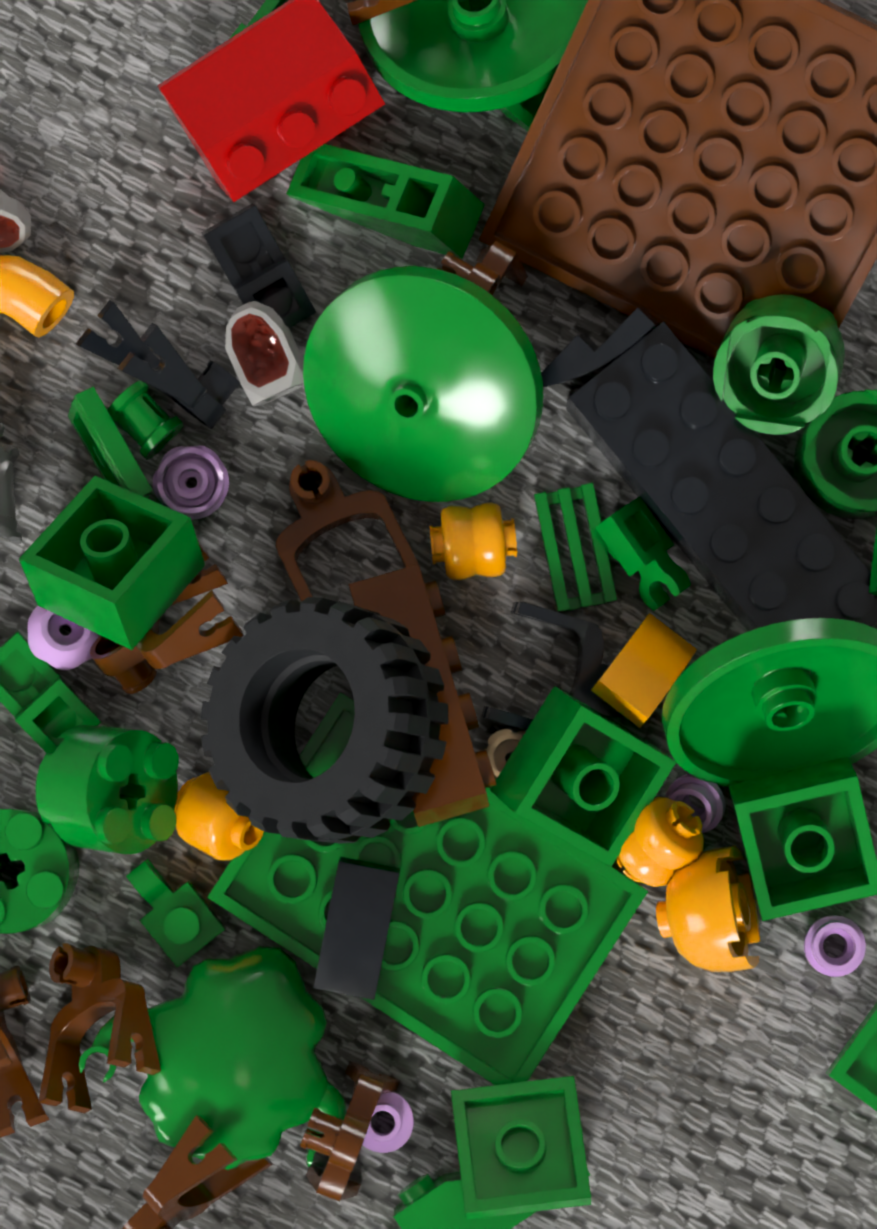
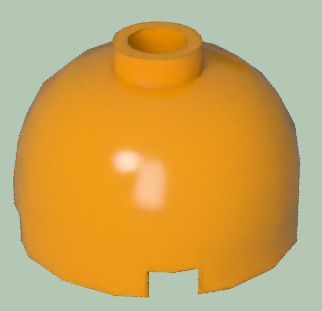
[656,846,760,972]

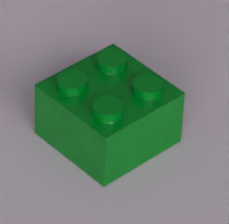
[19,476,205,650]
[490,686,676,867]
[728,757,877,921]

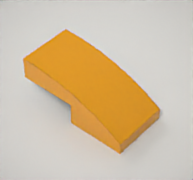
[591,613,697,728]

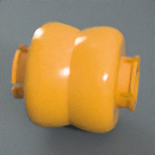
[429,502,517,580]
[616,797,704,887]

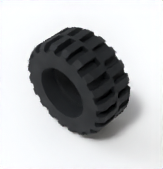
[201,597,449,844]

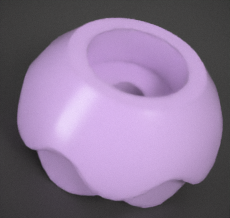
[153,445,229,519]
[28,606,100,670]

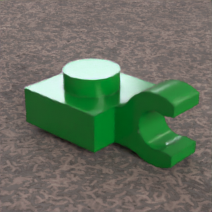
[595,496,691,611]
[126,859,226,968]

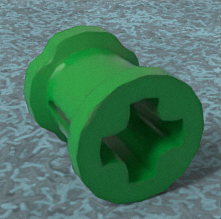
[107,380,184,460]

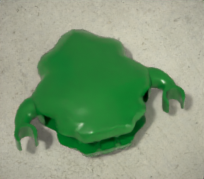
[79,946,347,1170]

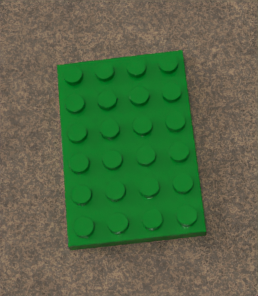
[207,692,648,1085]

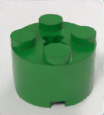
[713,294,845,435]
[794,389,877,519]
[36,725,179,854]
[0,809,79,934]

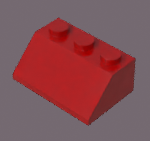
[157,0,385,202]

